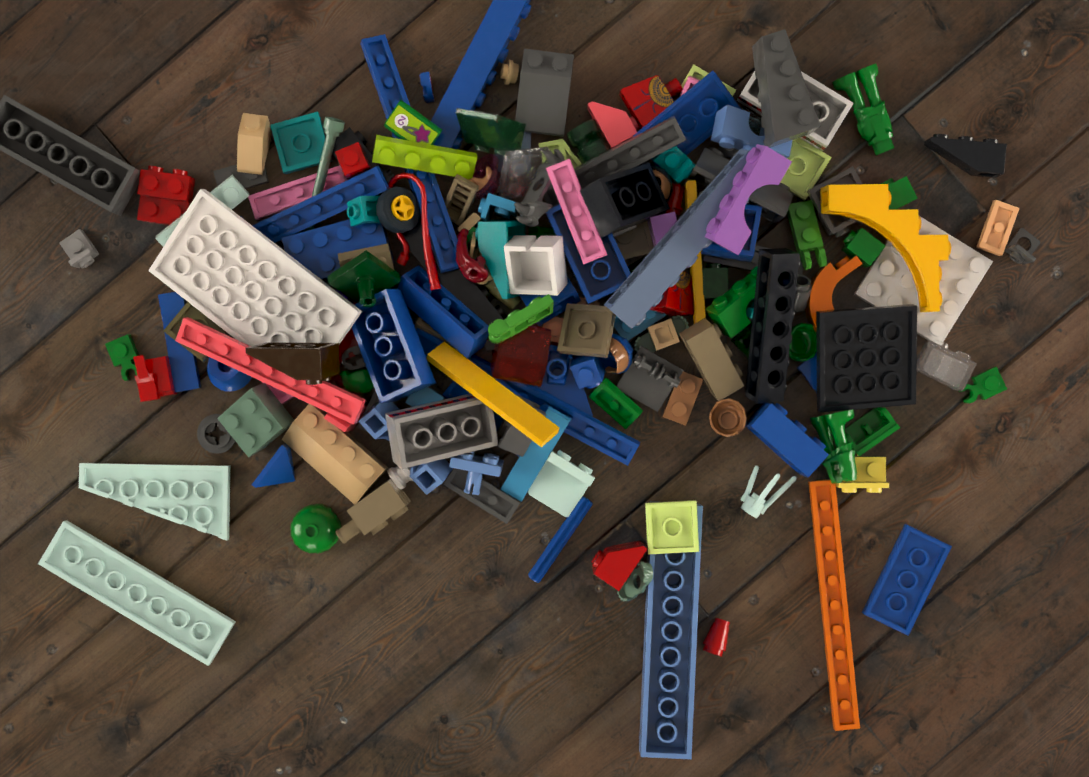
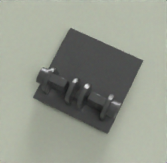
[616,346,684,412]

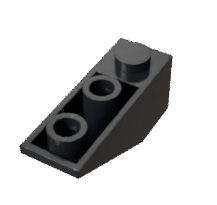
[924,134,1007,178]

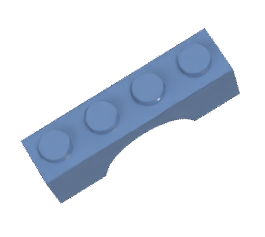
[359,401,453,495]

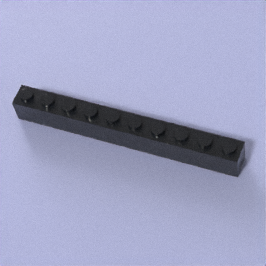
[332,127,507,341]

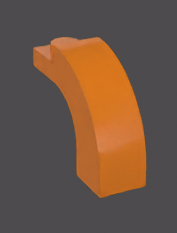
[805,255,863,331]

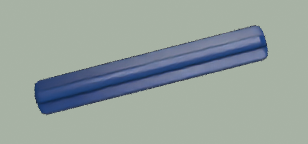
[528,496,593,583]

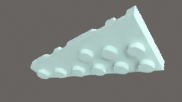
[79,463,231,541]

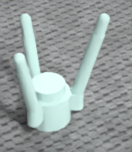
[740,465,797,518]

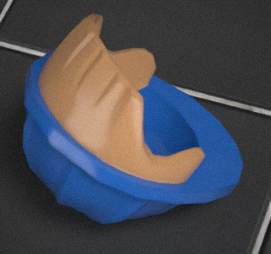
[600,334,633,374]

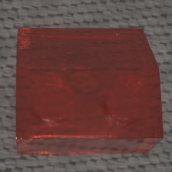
[490,326,551,387]

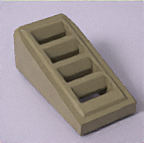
[445,174,479,226]

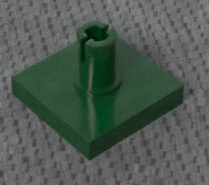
[327,250,401,307]

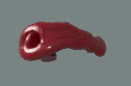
[456,228,489,283]

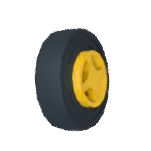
[376,187,420,233]

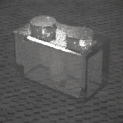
[917,339,977,391]

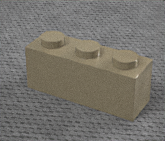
[679,318,744,402]

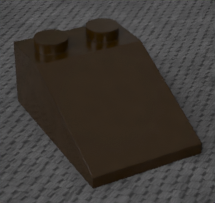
[246,342,340,385]

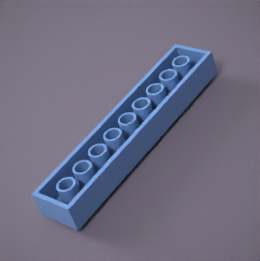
[639,501,703,759]

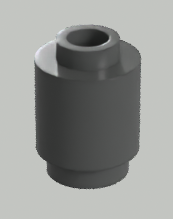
[794,274,812,313]

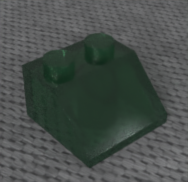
[456,108,526,157]

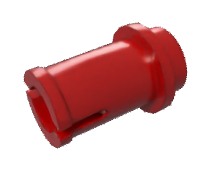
[665,184,685,217]

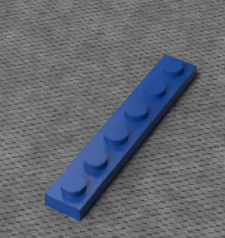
[252,165,390,243]

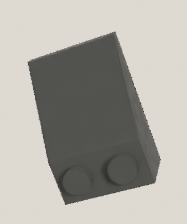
[514,49,574,137]

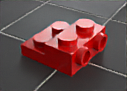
[137,166,195,225]

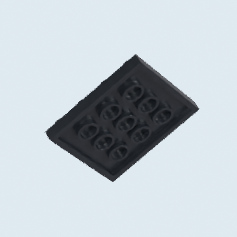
[816,304,917,412]

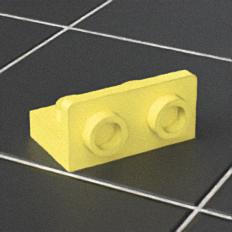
[836,457,889,493]

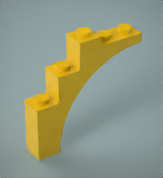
[820,184,951,312]

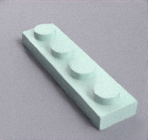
[155,174,249,247]

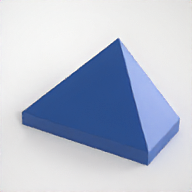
[252,444,295,488]

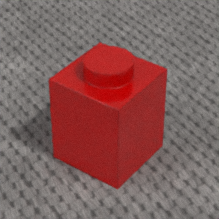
[335,142,371,179]

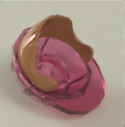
[459,154,500,199]

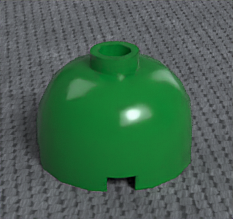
[290,504,341,553]

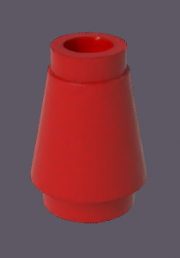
[702,618,730,657]

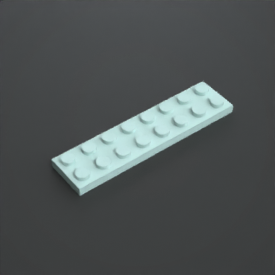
[38,520,236,666]

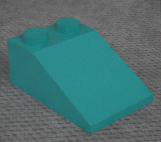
[475,219,525,299]

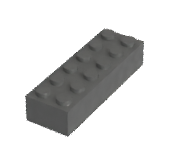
[0,95,140,216]

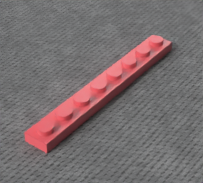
[175,317,366,425]

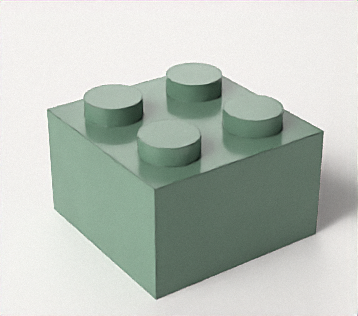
[217,383,294,457]

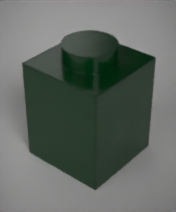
[702,263,728,300]

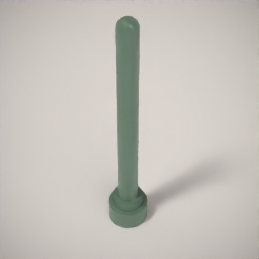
[304,117,345,232]

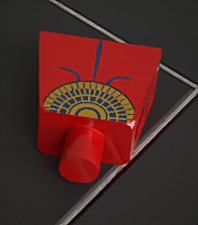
[619,75,683,129]
[649,271,694,317]

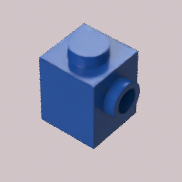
[570,355,606,389]

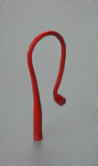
[388,173,441,291]

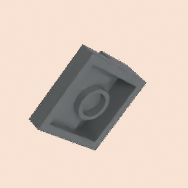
[807,166,863,238]

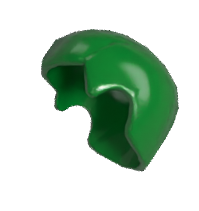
[789,323,817,362]
[341,369,374,394]

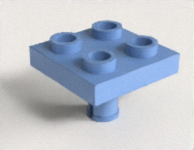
[449,451,504,495]

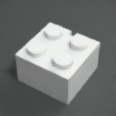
[504,235,568,296]

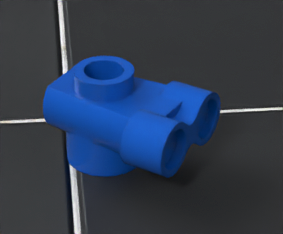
[543,345,574,385]

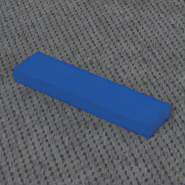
[158,292,201,392]

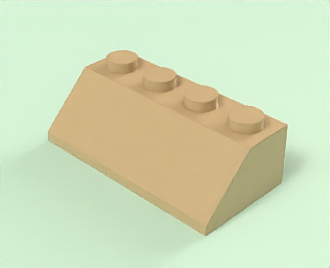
[282,404,388,505]

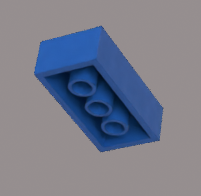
[545,204,631,305]
[281,219,395,282]
[352,289,436,403]

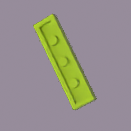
[372,135,477,179]

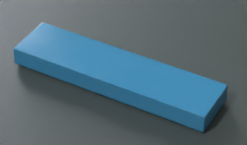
[500,406,571,502]

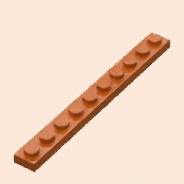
[808,479,860,731]

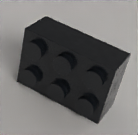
[580,163,670,238]

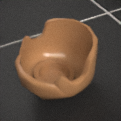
[709,398,748,437]

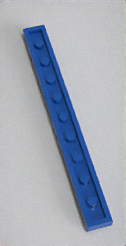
[360,34,459,273]
[416,328,640,466]

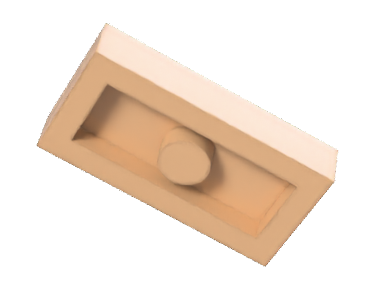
[976,200,1020,256]

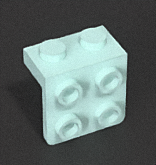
[528,450,595,517]

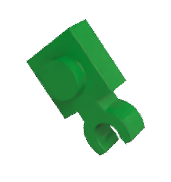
[105,334,139,381]
[958,367,1007,403]

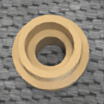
[500,59,519,85]

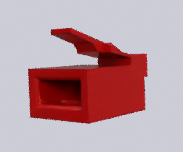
[133,355,178,402]

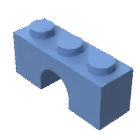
[711,105,793,158]

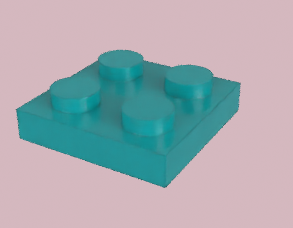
[270,112,333,174]

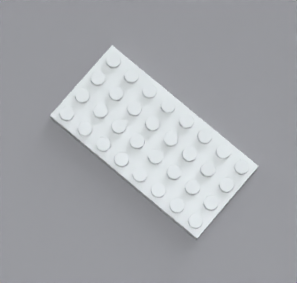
[148,189,362,346]

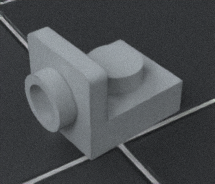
[59,229,99,268]

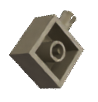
[335,479,411,544]

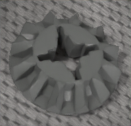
[197,414,236,454]

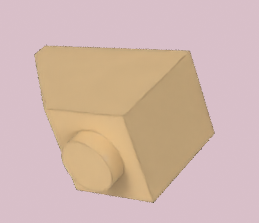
[237,113,272,175]

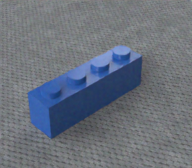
[397,265,489,359]

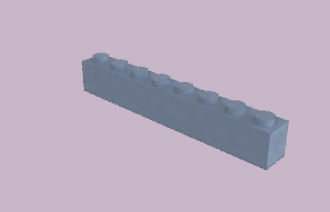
[604,149,760,329]

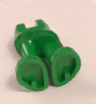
[810,409,857,484]

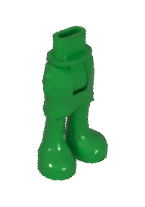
[832,64,894,155]

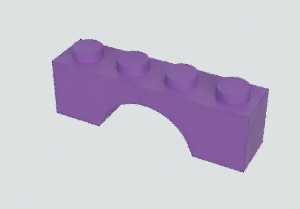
[705,144,792,255]

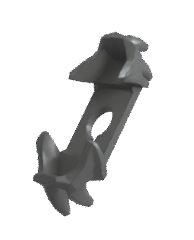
[514,149,565,227]

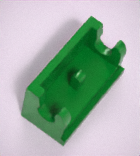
[845,407,900,456]

